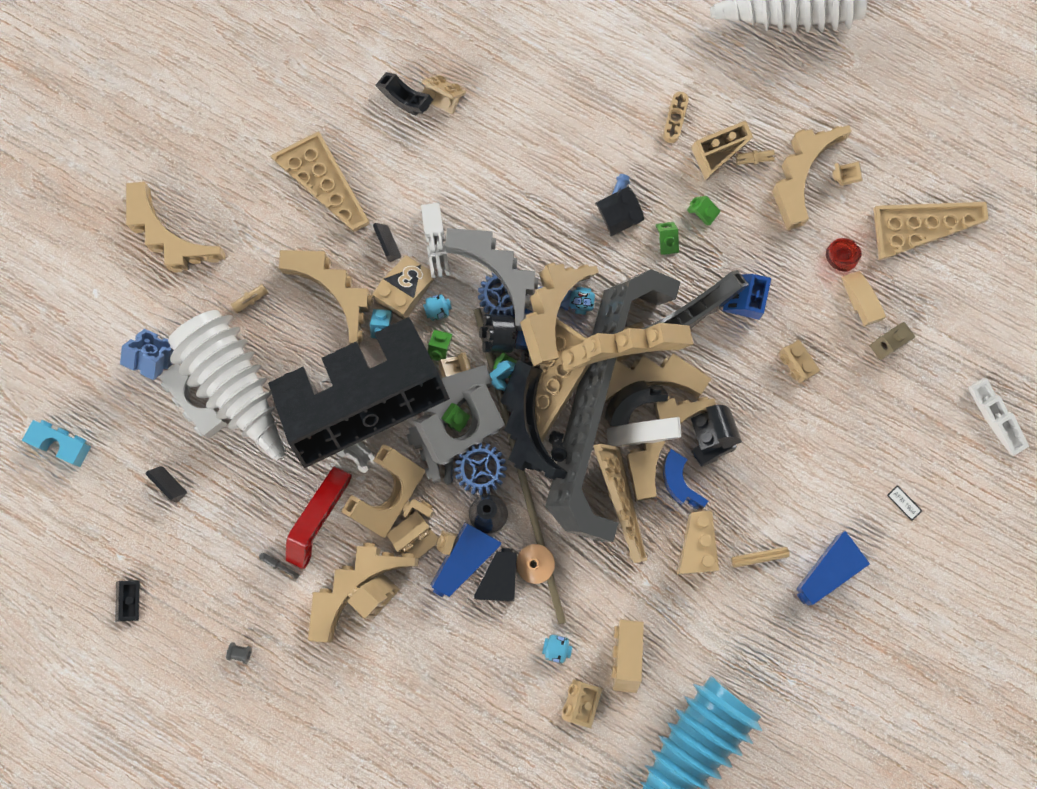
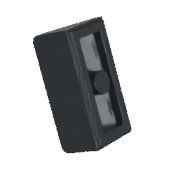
[373,223,401,262]
[146,466,187,502]
[115,580,140,622]

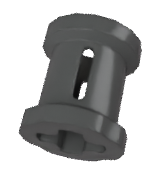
[226,642,252,664]

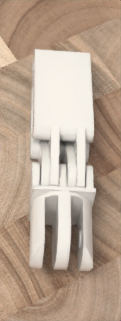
[421,203,450,278]

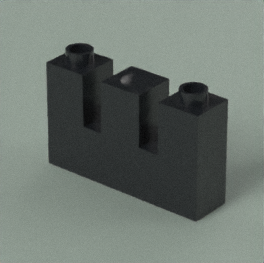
[268,317,450,468]

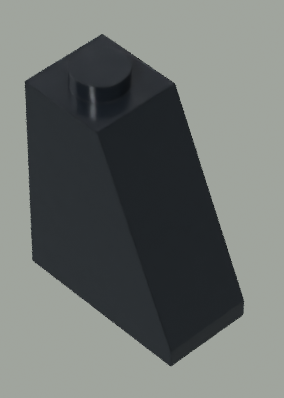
[474,548,517,602]

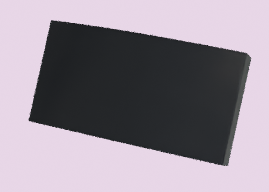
[691,445,737,467]

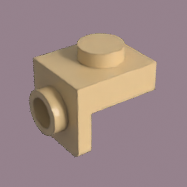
[832,161,863,186]
[438,352,470,378]
[402,498,435,519]
[436,530,458,555]

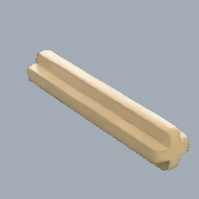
[731,547,790,568]

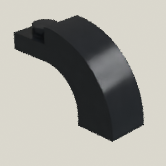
[375,72,433,116]
[605,381,668,427]

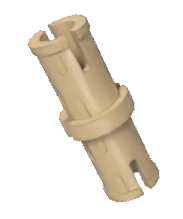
[736,149,775,165]
[230,284,269,314]

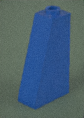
[430,522,501,597]
[796,531,870,606]

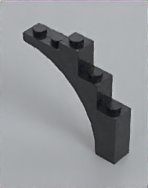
[500,360,567,480]

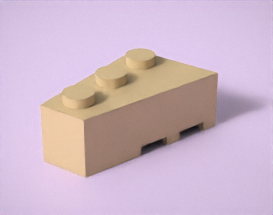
[691,120,753,180]
[676,510,719,575]
[347,574,400,619]
[611,620,644,693]

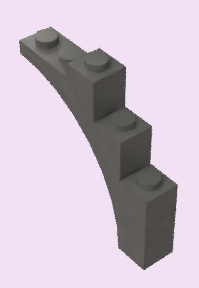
[642,270,749,329]

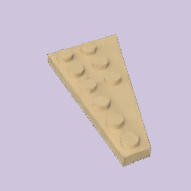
[270,131,370,232]
[873,202,989,261]
[535,318,590,442]
[593,444,647,563]

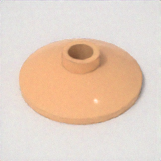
[516,544,555,584]

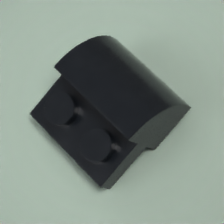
[691,405,742,453]

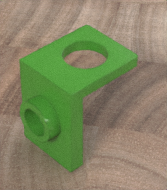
[656,222,679,255]

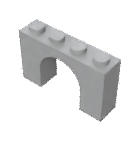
[413,383,505,465]

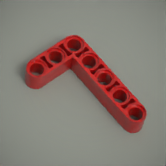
[286,466,352,569]

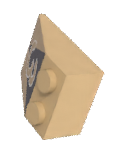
[372,255,437,319]

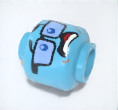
[569,287,595,315]
[423,294,452,321]
[542,634,573,664]

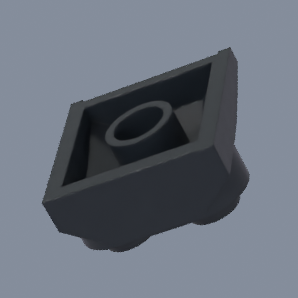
[595,186,644,237]

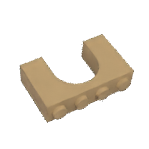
[341,444,425,538]

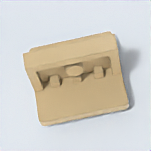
[422,75,466,114]
[386,511,438,559]

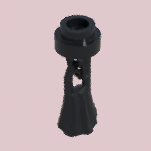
[548,431,567,462]

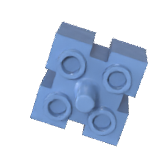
[120,329,174,380]

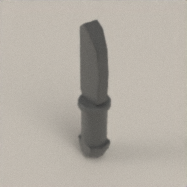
[444,457,454,485]
[259,553,300,579]

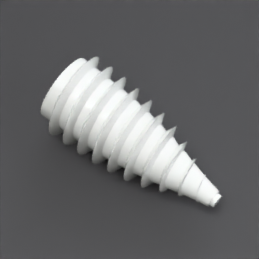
[710,0,867,34]
[168,310,286,462]

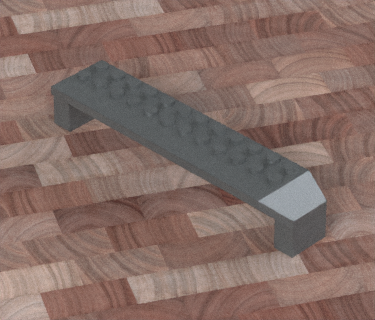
[545,269,681,542]

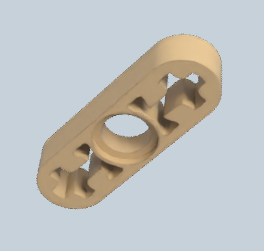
[663,92,689,143]

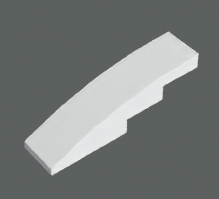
[968,378,1029,456]
[607,417,681,447]

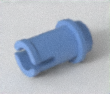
[612,174,630,194]

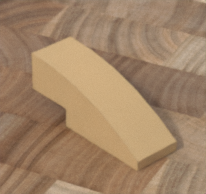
[841,271,886,327]

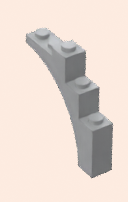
[445,228,539,331]
[407,365,492,483]

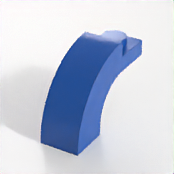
[663,449,708,509]

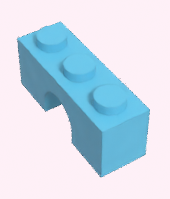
[22,420,91,467]

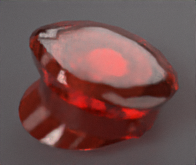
[826,238,862,272]

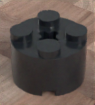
[479,314,516,353]

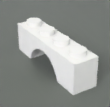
[159,364,227,439]

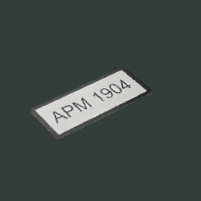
[887,486,922,521]

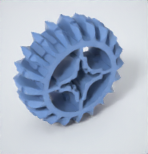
[478,273,515,318]
[454,443,507,495]

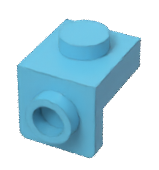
[370,309,392,339]
[489,360,516,391]

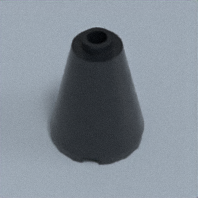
[469,494,508,534]

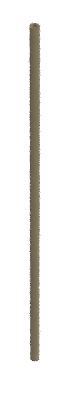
[473,308,566,624]

